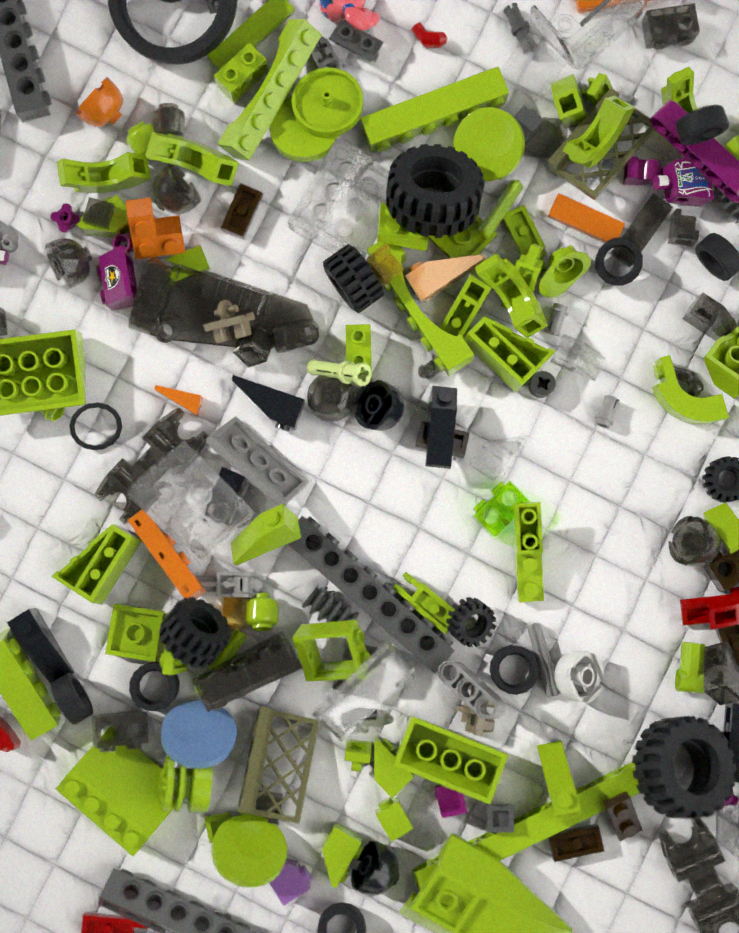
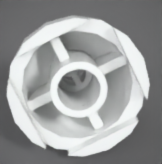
[555,651,604,703]

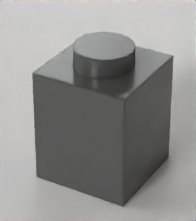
[514,105,543,147]

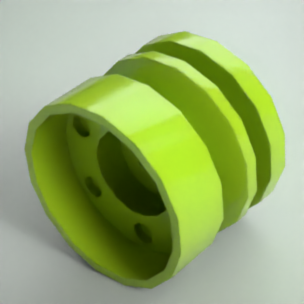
[159,755,213,813]

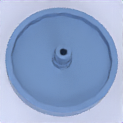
[161,700,237,768]

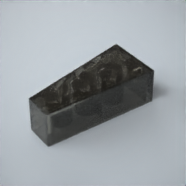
[192,631,303,712]

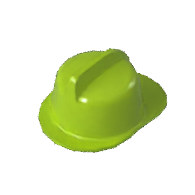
[539,245,591,298]

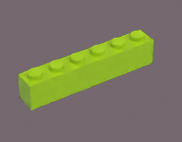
[360,66,509,153]

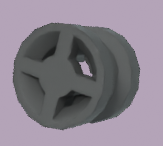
[528,371,556,398]

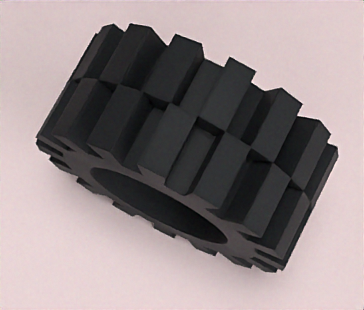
[702,456,739,502]
[446,597,496,647]

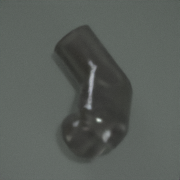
[418,353,440,379]
[674,366,704,397]

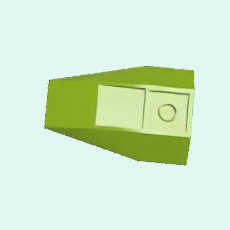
[399,833,573,933]

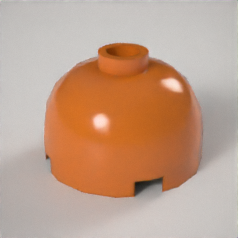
[75,77,123,127]

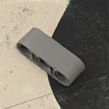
[438,661,506,719]

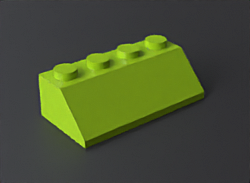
[393,716,508,805]

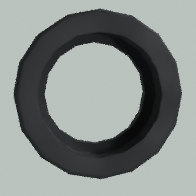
[676,105,729,145]
[695,233,739,281]
[595,237,643,286]
[489,645,539,695]
[129,662,180,711]
[50,673,93,725]
[317,902,366,933]

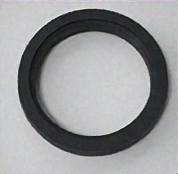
[108,0,237,65]

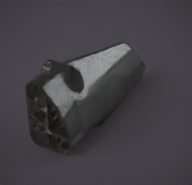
[128,257,313,351]

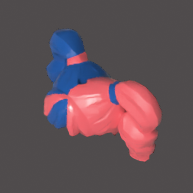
[319,0,380,31]

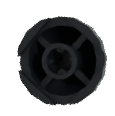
[354,380,404,431]
[351,841,399,896]

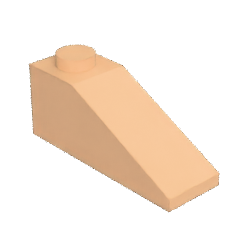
[405,255,487,302]

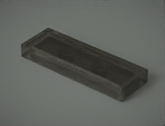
[610,193,673,268]

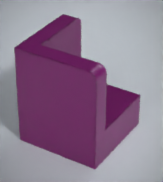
[435,785,467,818]

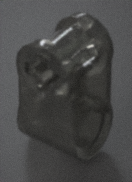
[270,318,319,353]

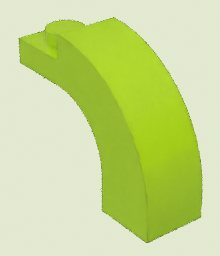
[661,66,698,113]
[563,95,635,169]
[145,132,239,186]
[57,152,151,193]
[475,254,548,338]
[652,355,729,424]

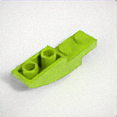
[514,502,544,602]

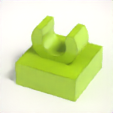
[581,73,613,107]
[344,739,372,772]

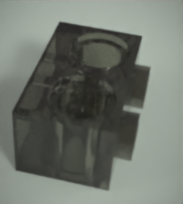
[641,3,700,50]
[91,710,149,752]

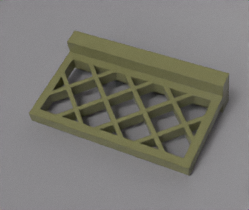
[548,88,655,201]
[237,706,319,824]

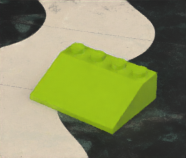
[0,329,86,416]
[55,725,174,857]

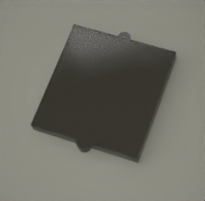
[523,117,563,159]

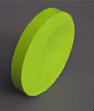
[292,67,364,137]
[269,96,340,162]
[453,107,525,181]
[211,814,288,888]

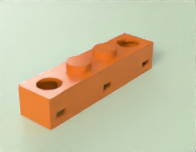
[127,508,207,599]

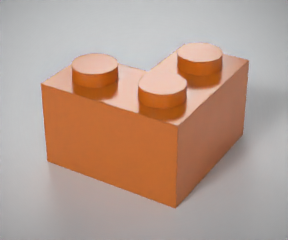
[126,197,185,260]

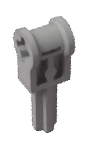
[188,572,254,598]

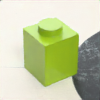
[376,797,414,842]

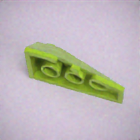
[703,327,739,399]

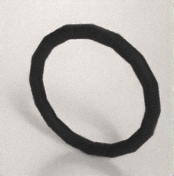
[69,402,122,450]

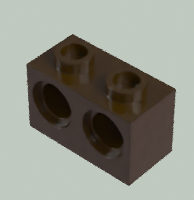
[702,550,739,591]

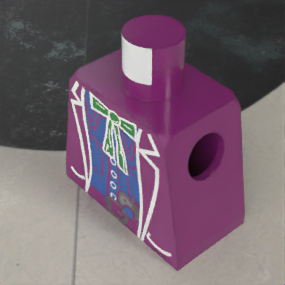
[652,158,714,207]

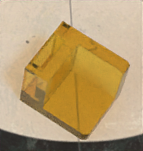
[367,243,404,286]
[222,597,250,630]

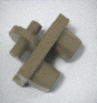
[203,300,255,343]
[455,685,495,736]

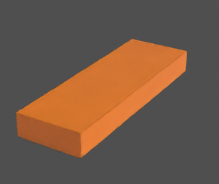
[547,193,626,243]

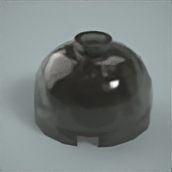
[153,164,201,215]
[45,238,92,290]
[307,372,356,422]
[668,516,721,567]

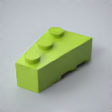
[464,316,556,393]

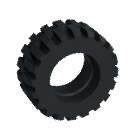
[386,144,485,238]
[632,716,736,819]

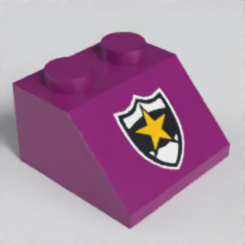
[96,246,141,311]

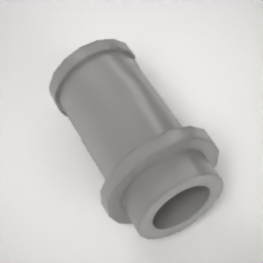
[544,303,569,336]
[594,395,620,428]

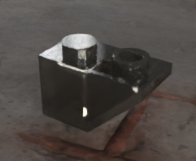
[682,292,738,341]
[704,641,739,705]

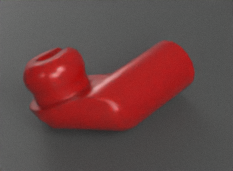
[411,22,447,48]

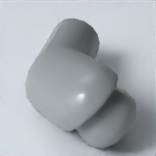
[0,220,19,253]

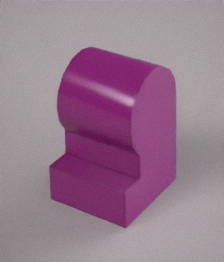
[623,156,661,185]

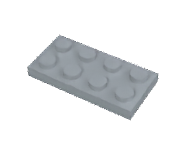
[206,416,310,506]

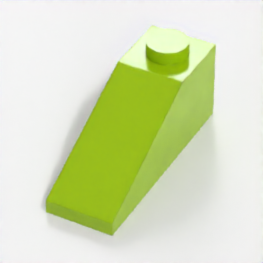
[440,269,492,337]
[231,504,301,566]
[537,740,582,823]

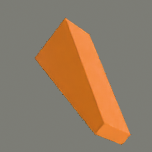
[154,385,203,416]

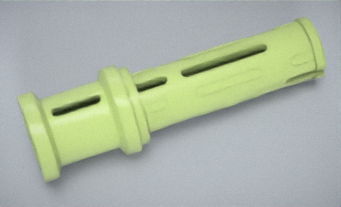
[307,359,372,386]

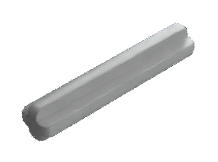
[527,623,560,697]

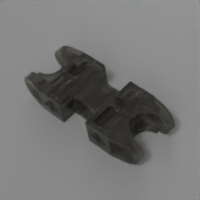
[94,408,209,525]
[659,819,739,933]

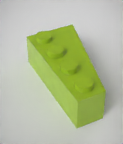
[0,628,61,741]

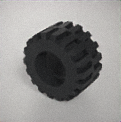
[323,244,384,313]
[159,597,232,668]

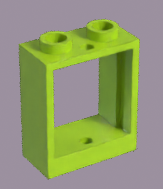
[292,620,371,682]

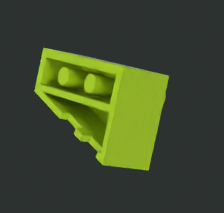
[51,524,142,605]

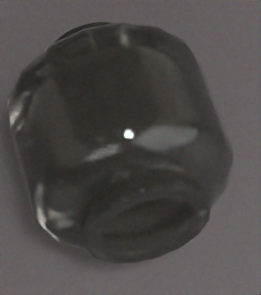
[153,103,185,136]

